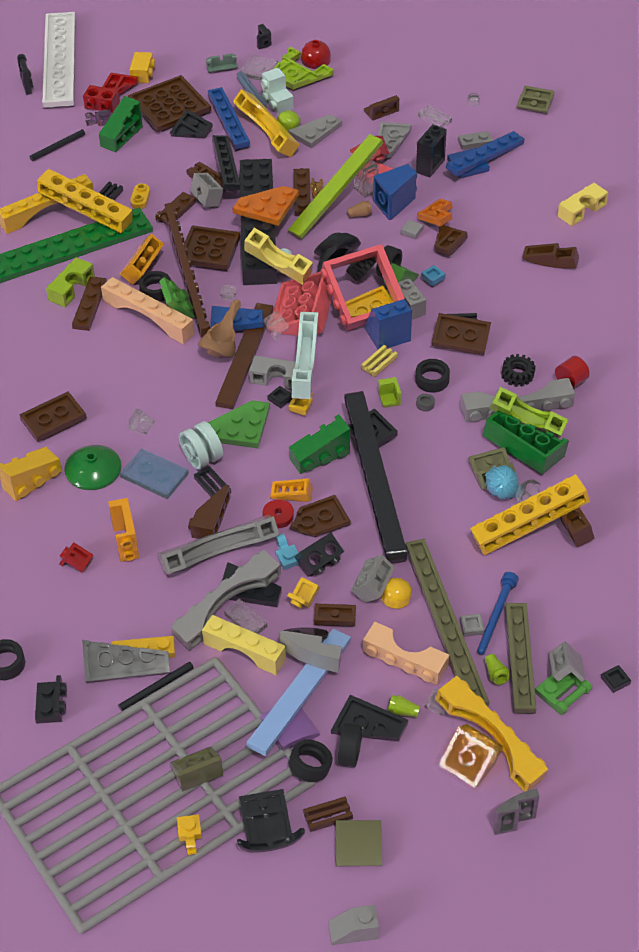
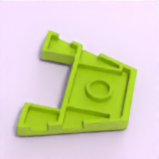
[274,47,334,90]

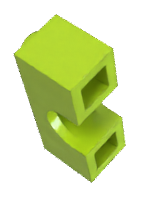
[46,257,95,308]

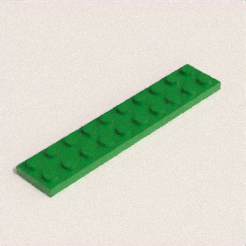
[0,207,153,283]

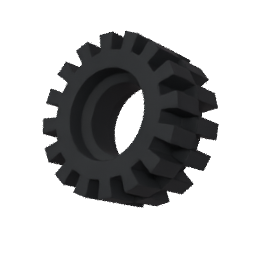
[346,256,377,281]
[501,354,536,387]

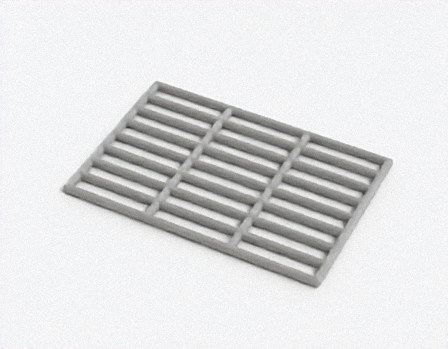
[0,657,316,934]

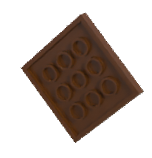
[128,75,212,132]

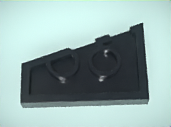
[222,562,282,608]
[331,695,408,741]

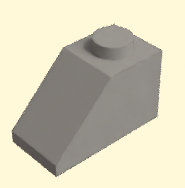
[329,905,379,945]

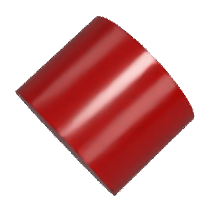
[555,356,590,388]

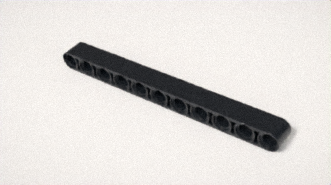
[344,391,408,563]

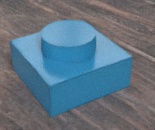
[421,265,445,286]

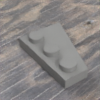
[288,114,342,148]

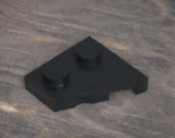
[170,109,213,138]

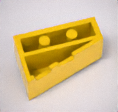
[0,447,62,502]

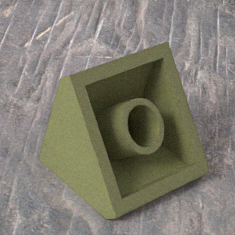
[170,746,223,792]

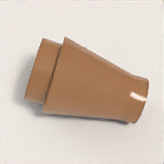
[347,200,372,218]

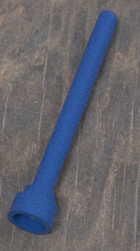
[477,572,519,655]

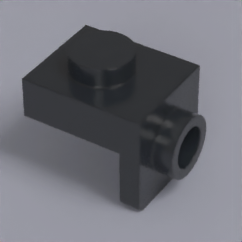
[257,24,272,49]

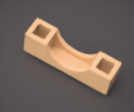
[363,622,449,685]

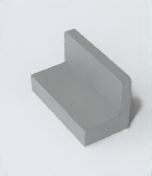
[549,641,585,682]

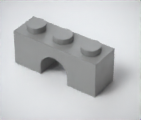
[249,356,295,390]

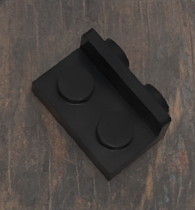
[35,675,67,724]

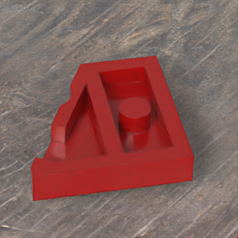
[102,73,139,95]

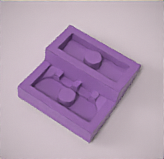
[260,708,320,751]

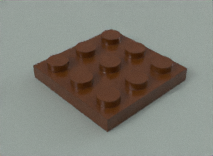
[178,225,240,271]

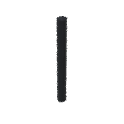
[29,129,85,161]
[118,661,194,711]

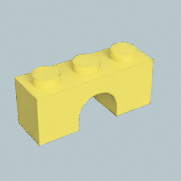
[558,183,608,226]

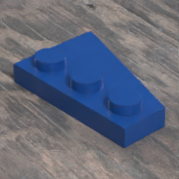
[210,306,264,331]

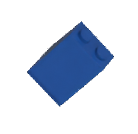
[373,164,417,220]
[364,299,412,349]

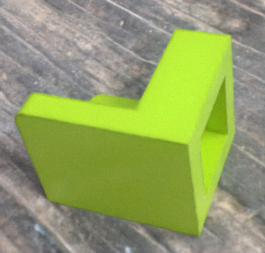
[378,377,401,408]

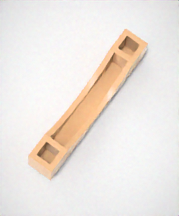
[101,277,194,344]

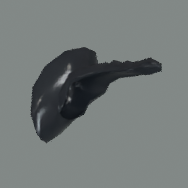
[314,232,361,273]

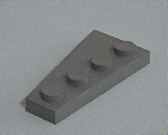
[82,640,170,683]

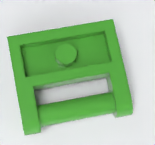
[535,672,592,715]

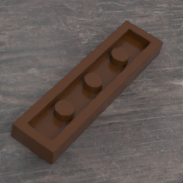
[293,168,311,216]
[72,276,107,331]

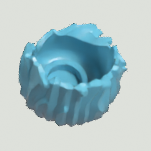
[485,465,519,500]

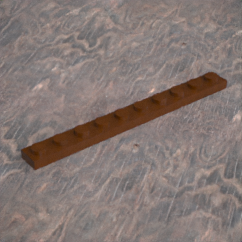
[164,203,210,338]

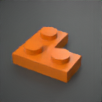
[417,198,453,226]

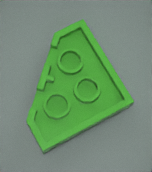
[208,400,270,448]

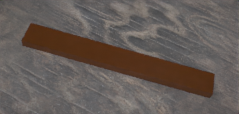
[215,303,273,409]

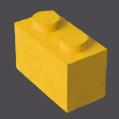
[129,52,156,83]

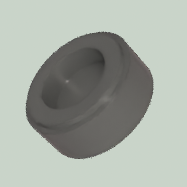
[416,394,435,411]

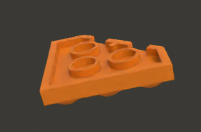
[232,186,299,226]

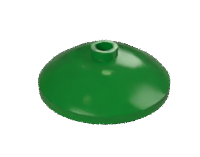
[64,445,122,490]

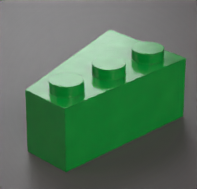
[289,414,350,474]

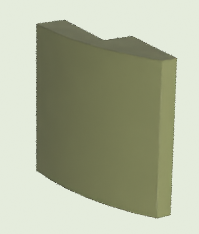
[517,85,554,114]
[468,447,519,490]
[336,820,382,867]

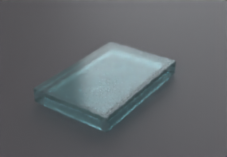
[120,448,189,499]

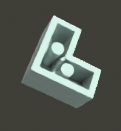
[261,68,294,115]

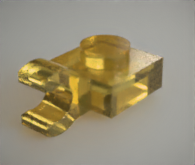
[310,178,323,199]

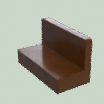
[364,95,400,121]

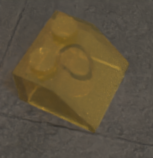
[439,724,504,788]

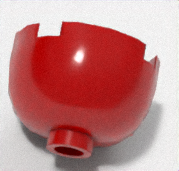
[301,40,331,69]

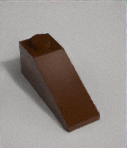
[188,485,230,539]

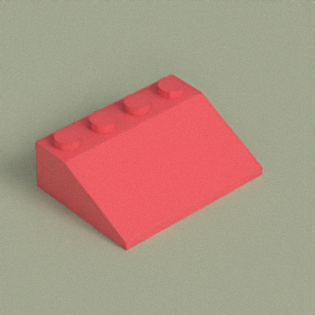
[268,271,333,336]

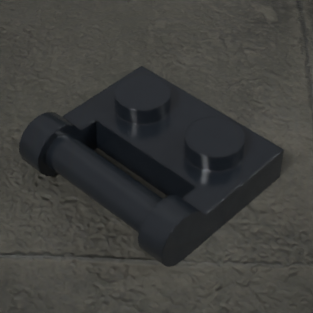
[17,54,34,95]

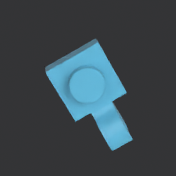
[276,534,299,570]

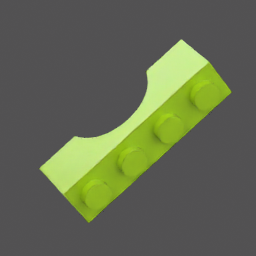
[489,387,569,439]

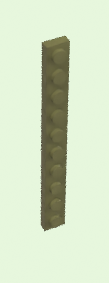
[405,538,489,707]

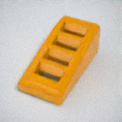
[270,478,313,502]

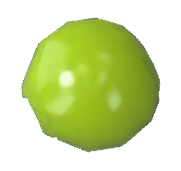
[277,110,301,131]

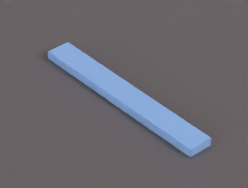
[247,629,351,756]

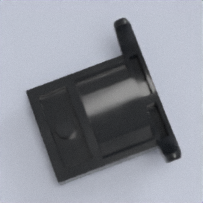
[237,789,305,852]

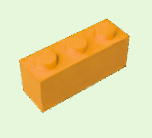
[120,233,164,285]

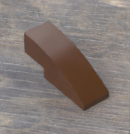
[522,243,579,269]

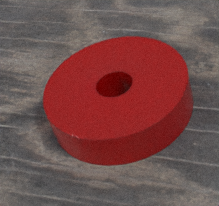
[263,499,294,528]

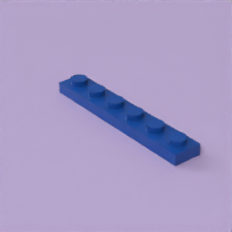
[208,87,250,150]
[446,131,525,176]

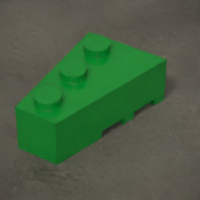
[99,96,143,152]

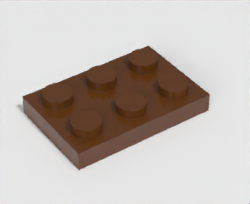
[432,313,491,356]
[19,391,87,442]

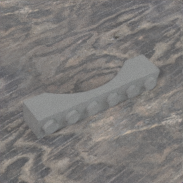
[460,378,575,422]
[157,515,280,574]
[171,550,282,652]

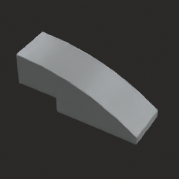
[280,630,342,673]

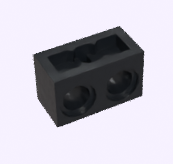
[294,532,344,577]

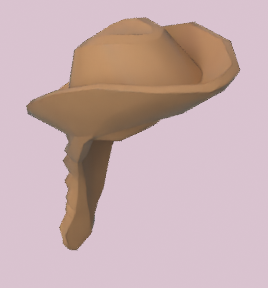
[198,299,241,358]

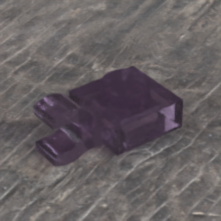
[85,110,112,126]

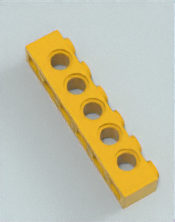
[37,168,133,233]
[470,474,590,556]

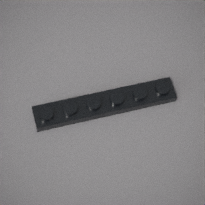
[212,135,240,191]

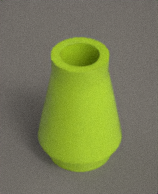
[485,654,510,685]
[387,694,420,718]

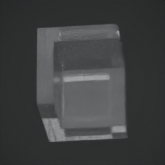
[263,310,289,340]

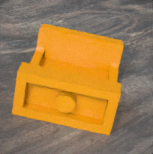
[108,498,140,562]

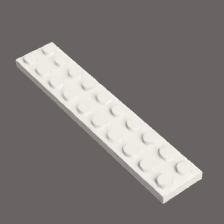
[42,12,75,108]

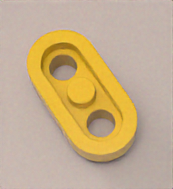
[130,183,150,209]

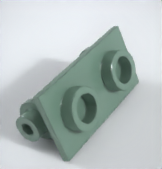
[206,53,238,72]

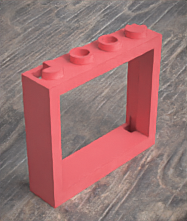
[321,244,405,331]

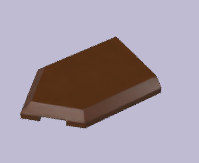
[290,495,351,537]

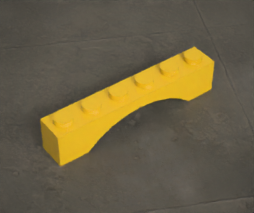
[233,89,300,157]
[0,174,94,234]
[435,676,548,792]

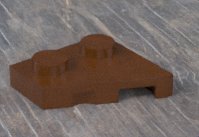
[435,225,468,256]

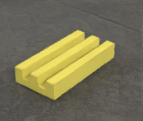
[361,345,398,377]

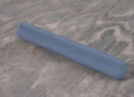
[237,71,267,108]

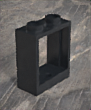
[416,124,447,178]

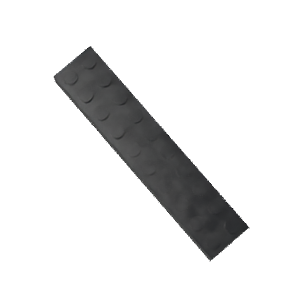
[240,158,277,285]

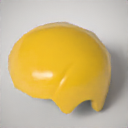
[381,577,412,609]

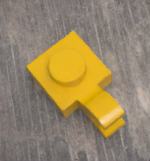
[288,389,313,416]
[177,814,202,855]

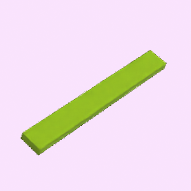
[288,134,383,240]

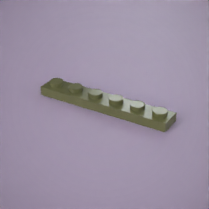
[506,603,536,713]

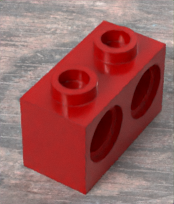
[83,85,120,113]

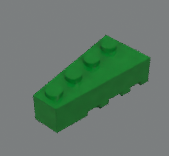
[483,411,569,474]

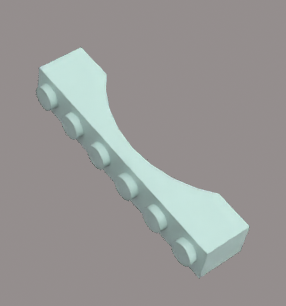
[292,312,318,399]

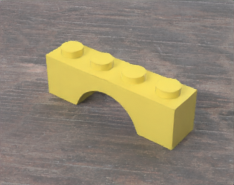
[244,228,313,285]
[202,615,286,675]

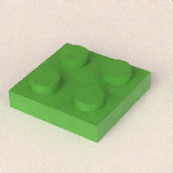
[159,277,194,318]

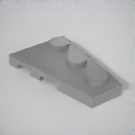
[378,122,412,158]

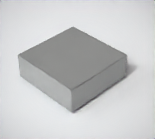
[401,220,423,239]
[460,614,485,637]

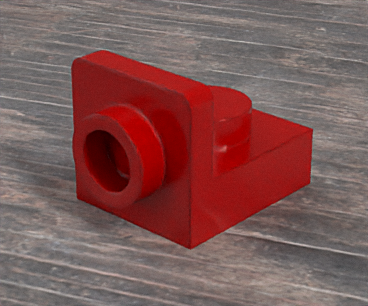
[59,542,93,572]

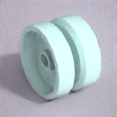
[179,421,223,470]

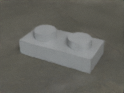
[458,131,493,150]

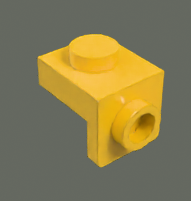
[287,577,320,608]

